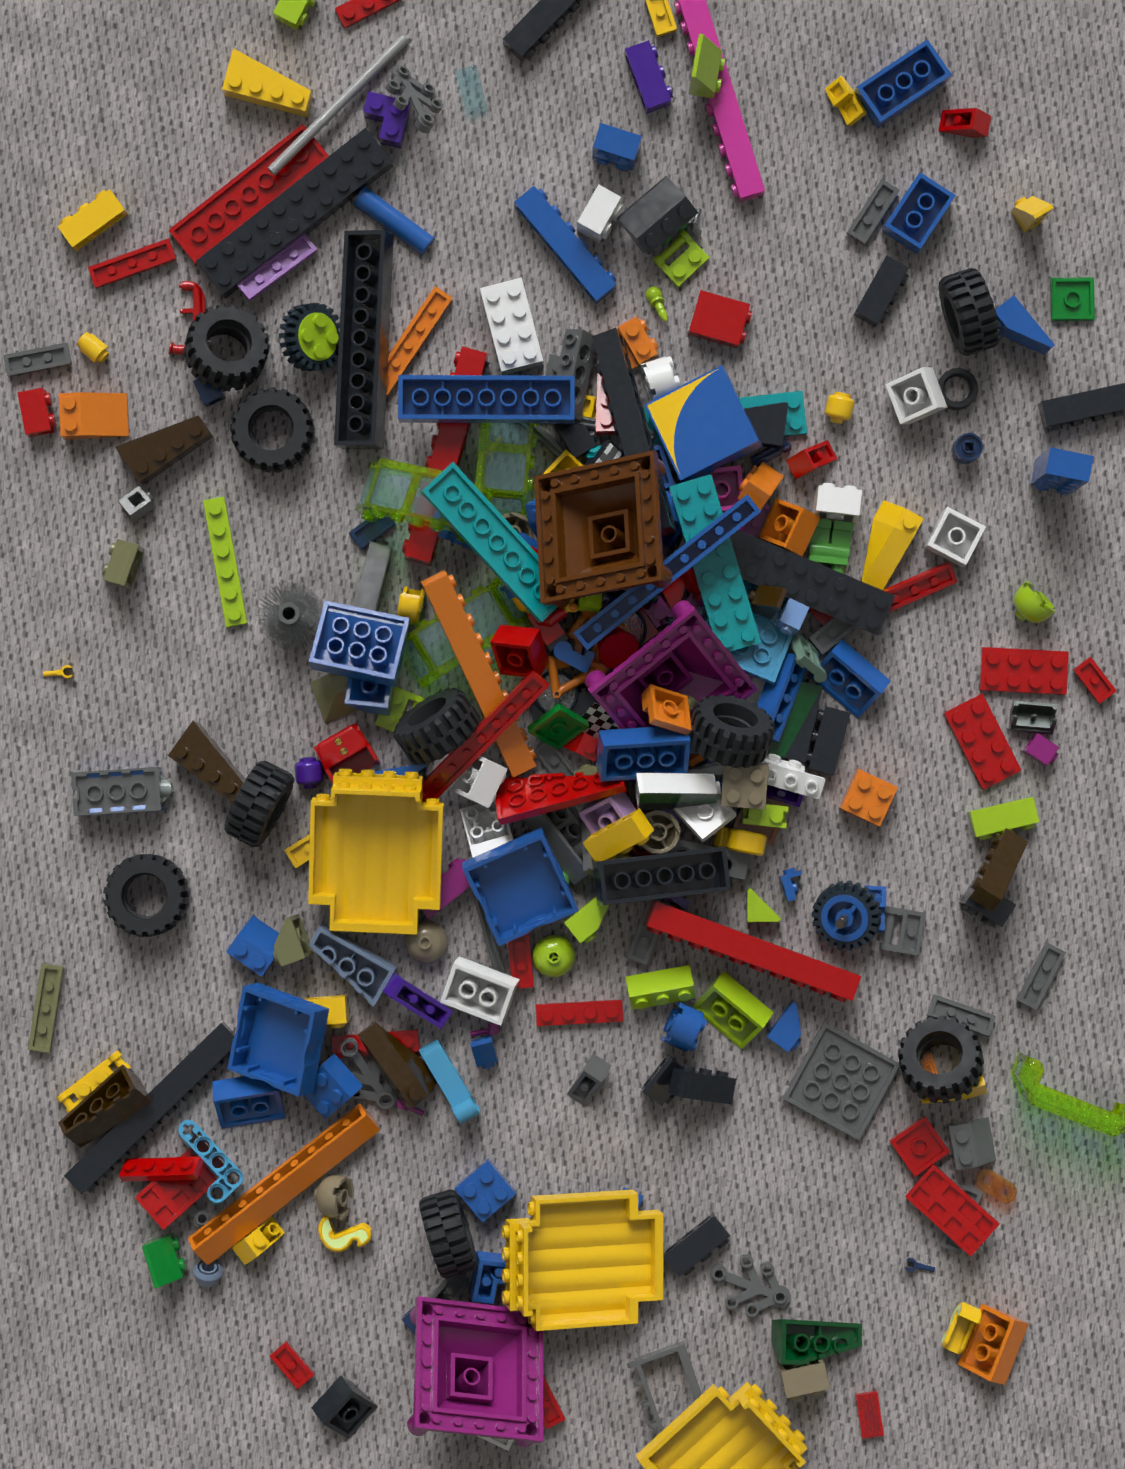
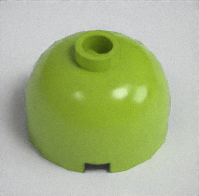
[1013,581,1056,623]
[532,934,575,977]

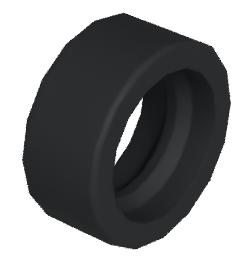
[938,368,978,411]

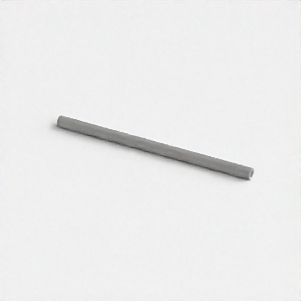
[267,34,409,176]

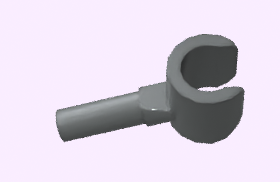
[685,208,702,238]

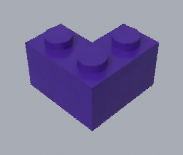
[363,91,411,149]

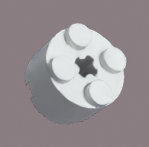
[640,356,681,401]

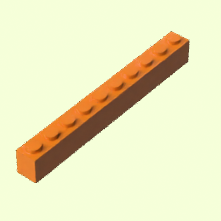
[421,570,537,777]
[188,1103,380,1265]

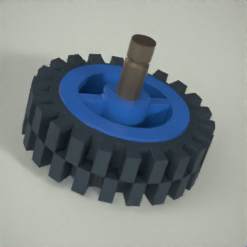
[812,881,882,951]

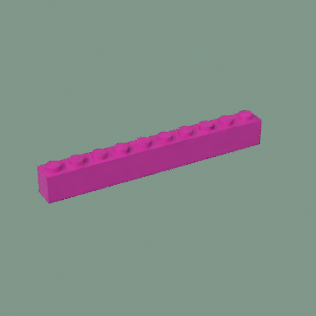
[674,0,765,203]

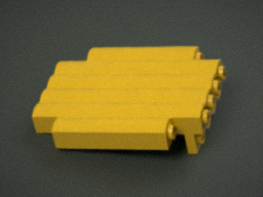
[308,769,444,934]
[502,1190,663,1331]
[636,1381,808,1469]

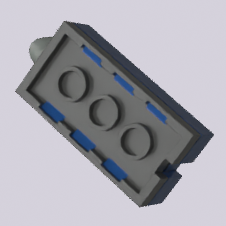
[71,767,174,816]

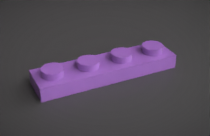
[237,234,318,302]

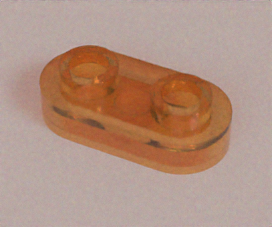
[976,1169,1017,1203]

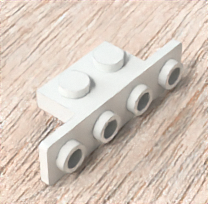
[761,753,825,799]

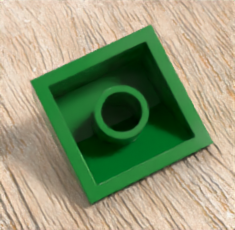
[142,1233,187,1289]

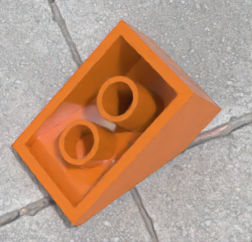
[58,392,129,440]

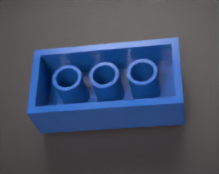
[854,39,952,129]
[1030,447,1094,495]
[596,726,691,782]

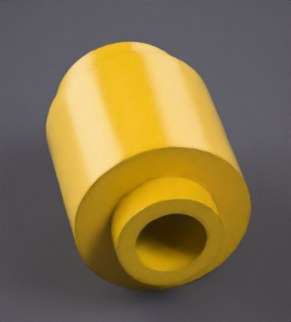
[76,332,109,364]

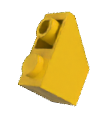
[232,1216,285,1265]

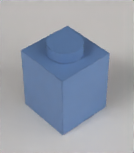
[775,598,809,635]

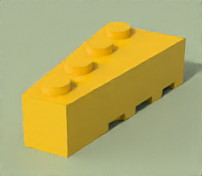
[222,48,313,117]

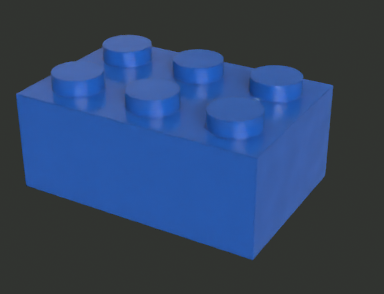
[882,172,956,254]

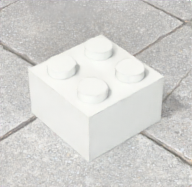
[577,184,623,243]
[885,367,948,424]
[812,483,862,525]
[924,507,986,568]
[450,756,507,808]

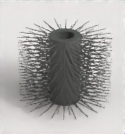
[256,581,324,651]

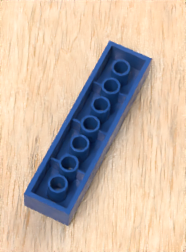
[398,375,575,424]

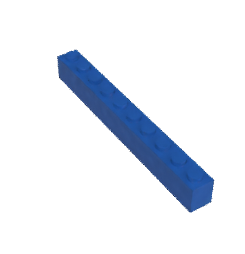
[574,494,761,650]

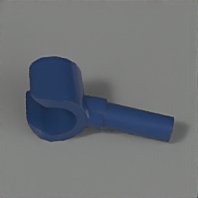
[905,1257,935,1272]

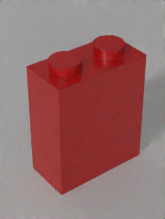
[688,290,753,349]

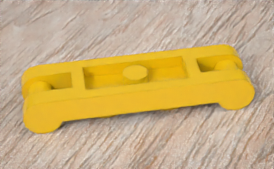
[56,1050,131,1113]

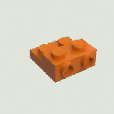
[617,316,659,370]
[641,684,691,735]

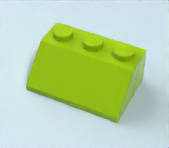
[692,971,774,1049]

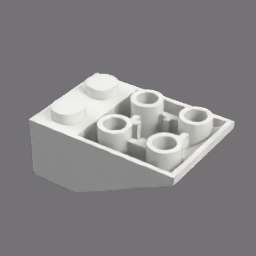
[460,801,513,857]

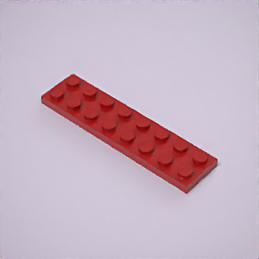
[169,124,329,265]

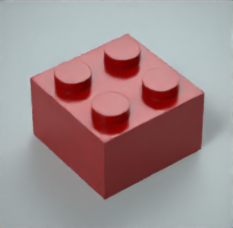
[490,625,549,677]

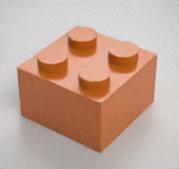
[758,498,821,557]
[838,769,898,827]

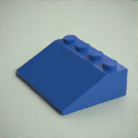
[309,601,410,687]

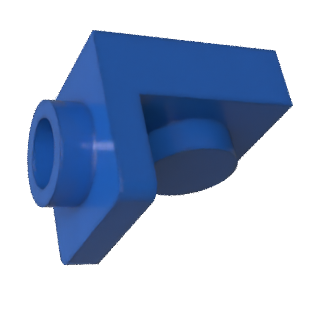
[779,867,802,902]

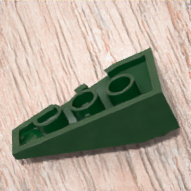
[771,1319,862,1365]

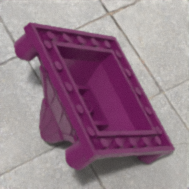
[585,601,758,729]
[407,1296,543,1448]

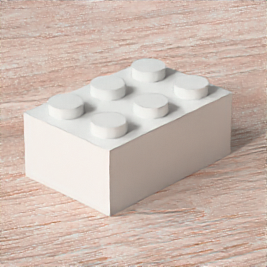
[440,956,520,1026]

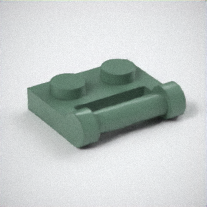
[791,632,827,683]

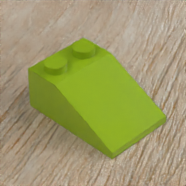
[688,34,725,99]
[564,896,609,944]

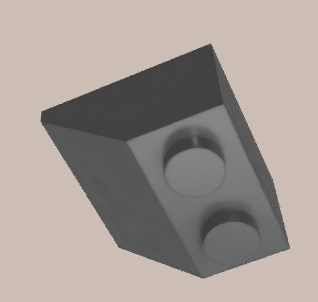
[946,1117,996,1170]

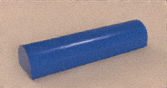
[353,187,435,256]

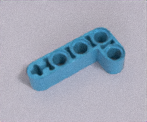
[419,1038,481,1125]
[177,1120,243,1205]

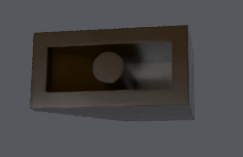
[748,585,788,620]

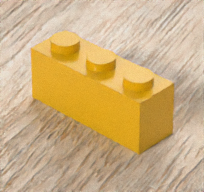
[57,189,128,251]
[583,808,654,862]

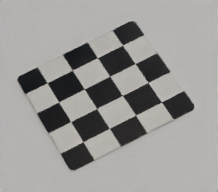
[582,703,619,739]

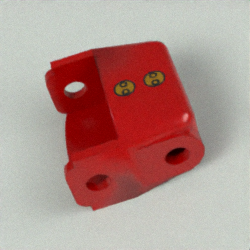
[313,722,381,783]

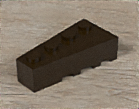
[115,415,214,485]
[168,720,246,803]

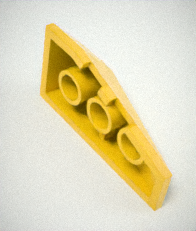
[861,500,924,590]

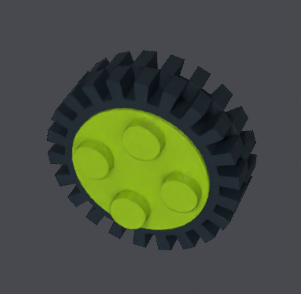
[279,303,340,372]

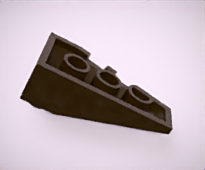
[357,1022,437,1109]

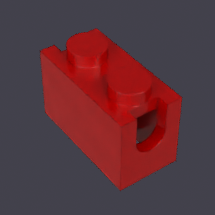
[17,387,57,437]

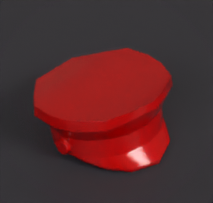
[597,626,639,668]

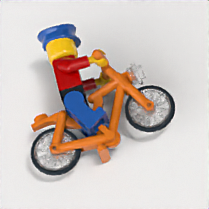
[499,585,647,713]

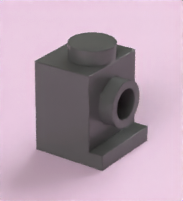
[118,486,155,525]

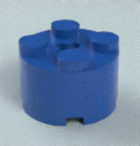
[661,1002,707,1052]

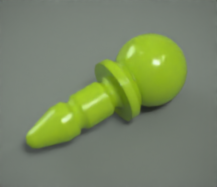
[645,286,668,322]

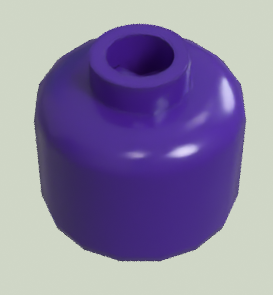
[294,757,323,789]

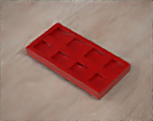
[979,647,1069,695]
[943,693,1022,790]
[134,1141,224,1231]
[905,1164,1000,1256]

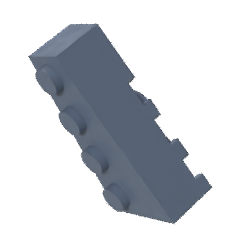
[309,923,398,1007]

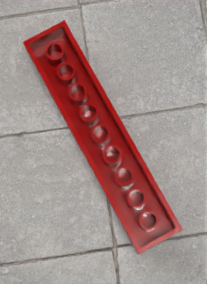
[402,346,488,566]
[643,900,862,1003]

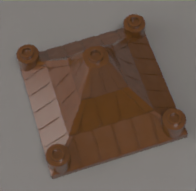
[534,450,672,608]

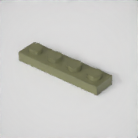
[28,963,64,1053]

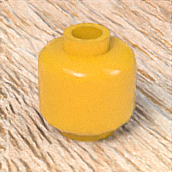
[824,391,855,424]

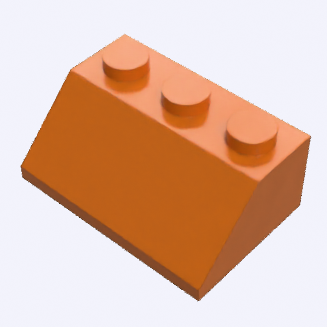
[958,1303,1029,1385]

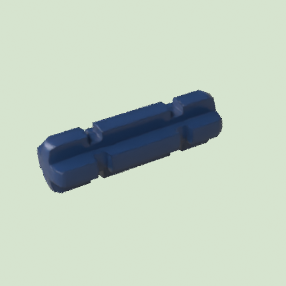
[751,439,792,467]

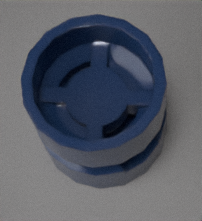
[951,433,983,464]

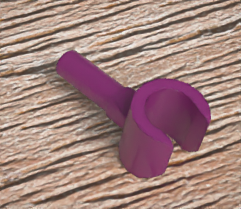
[470,1022,500,1037]
[396,1098,424,1116]

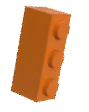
[738,462,784,511]

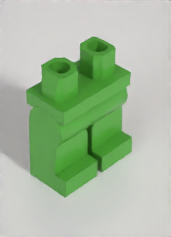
[808,519,854,573]

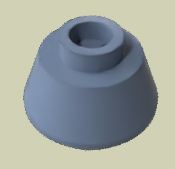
[193,1260,223,1288]

